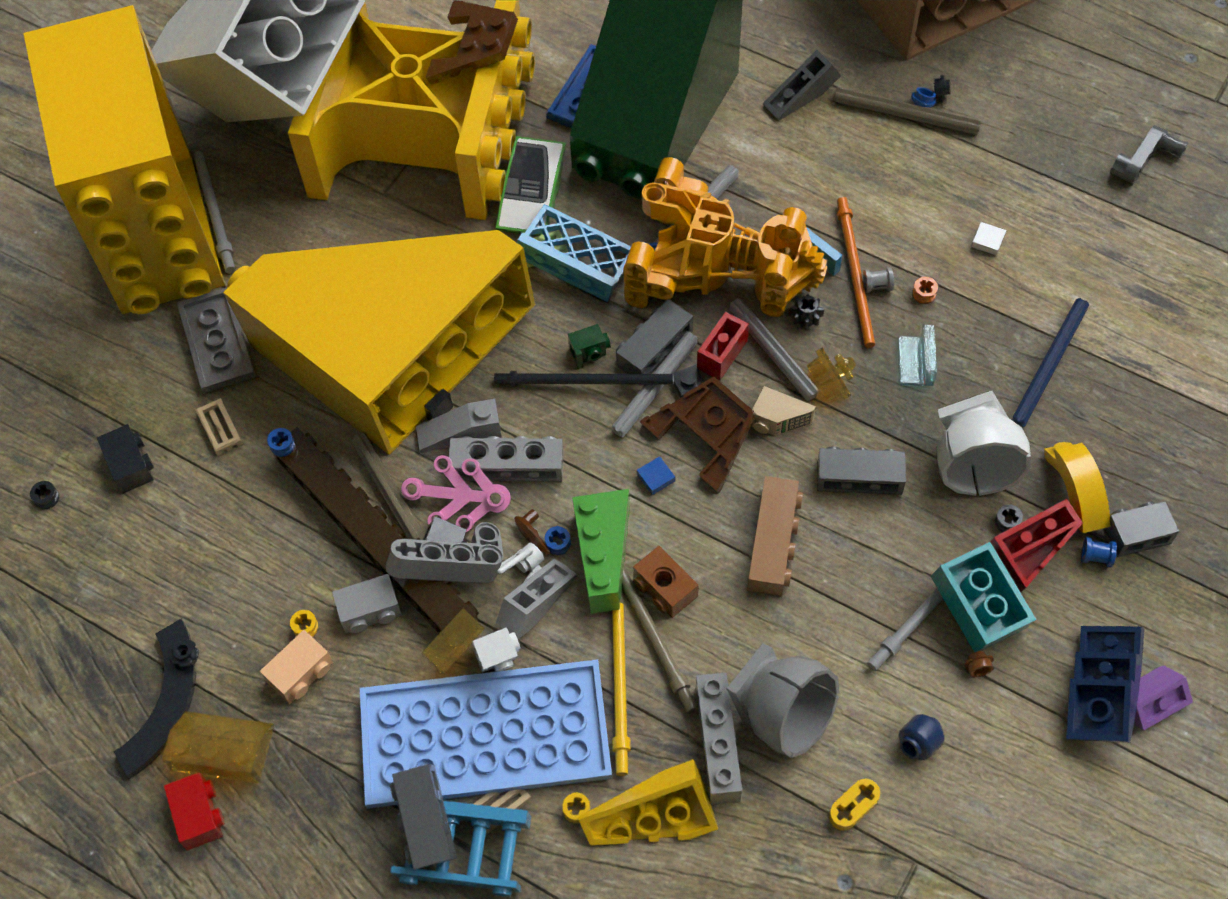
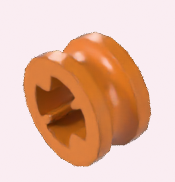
[912,277,938,304]

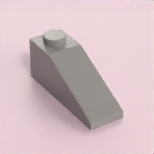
[416,399,502,453]
[496,558,577,639]

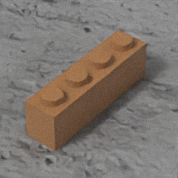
[747,476,803,596]

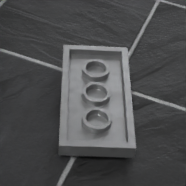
[177,287,256,393]

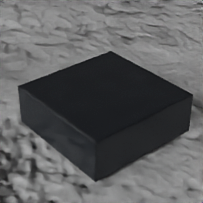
[424,389,453,421]

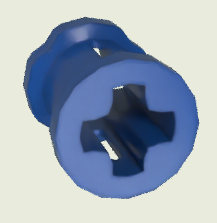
[1081,537,1117,567]

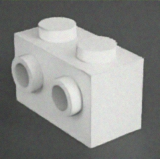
[472,627,521,673]

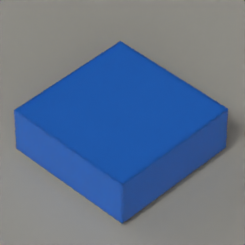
[637,456,676,495]

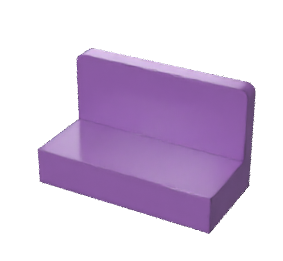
[1135,666,1193,730]

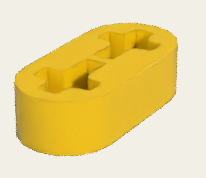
[829,778,880,831]

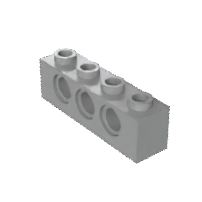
[449,436,564,482]
[696,673,742,805]

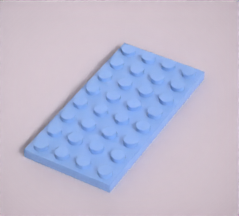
[360,660,612,809]

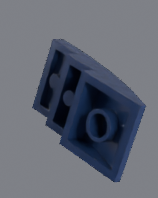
[1066,626,1144,743]

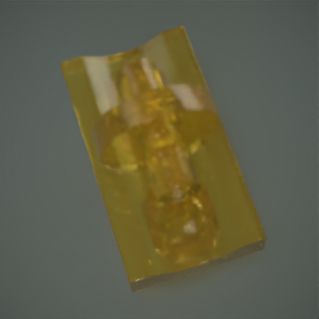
[807,347,856,401]

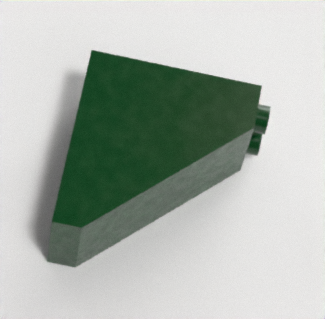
[569,0,743,199]

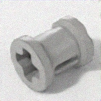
[863,267,894,293]

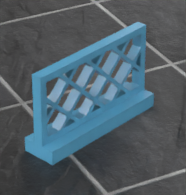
[517,204,631,302]

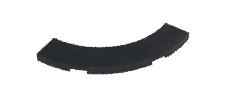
[114,618,196,779]

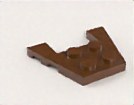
[426,0,518,84]
[640,377,756,493]

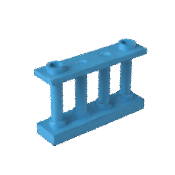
[391,801,531,897]

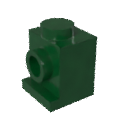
[568,324,611,369]

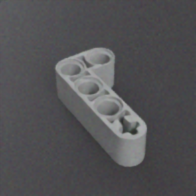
[385,522,504,583]

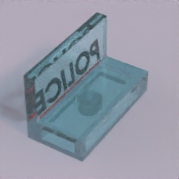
[898,325,937,386]

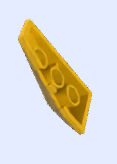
[579,759,718,845]

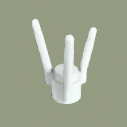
[497,543,544,583]

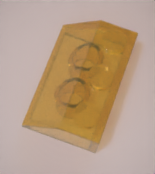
[162,711,274,783]

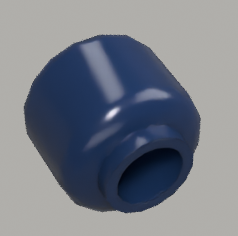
[898,714,945,760]

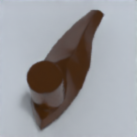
[514,509,551,555]

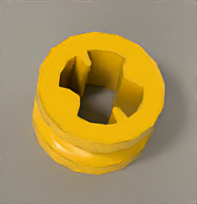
[290,610,319,637]
[562,792,590,824]

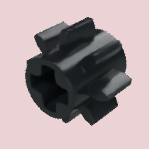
[790,294,824,329]

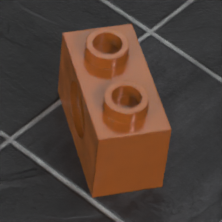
[633,546,699,618]

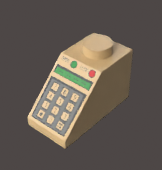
[751,386,816,436]

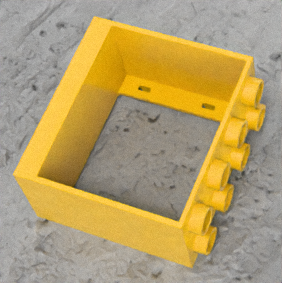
[23,5,225,314]

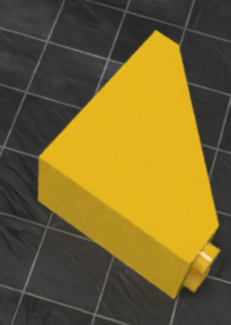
[223,230,535,455]

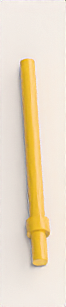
[612,603,631,776]

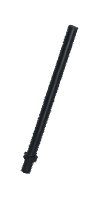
[494,371,674,387]

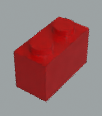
[697,312,749,380]
[164,772,225,851]

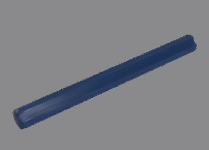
[1012,298,1089,427]

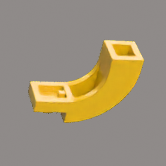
[1044,442,1110,533]

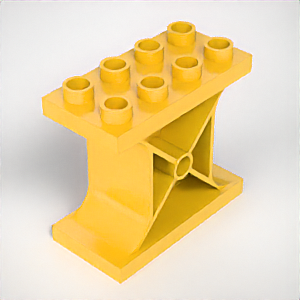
[288,0,535,220]

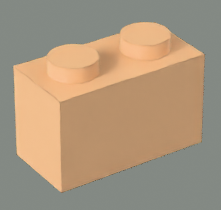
[260,630,333,704]

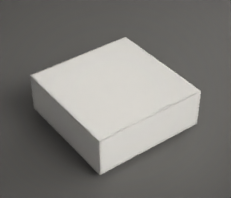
[972,222,1006,256]

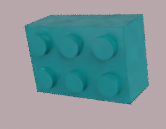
[930,542,1036,652]

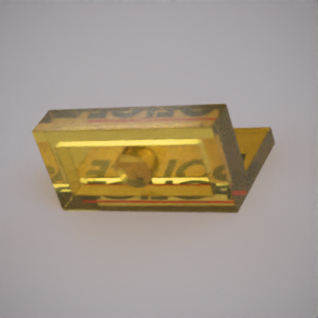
[421,608,485,675]

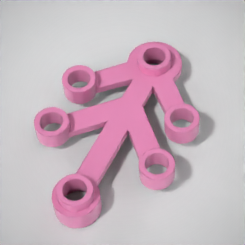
[401,455,511,532]

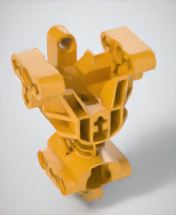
[623,157,828,317]

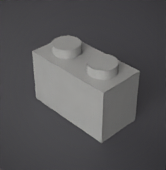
[332,574,402,633]

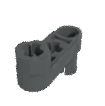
[1110,125,1188,184]

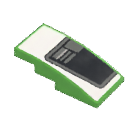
[496,136,566,236]

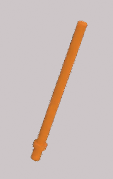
[837,197,875,348]

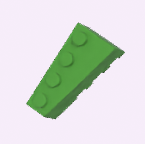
[572,489,630,614]

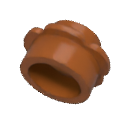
[964,651,994,677]

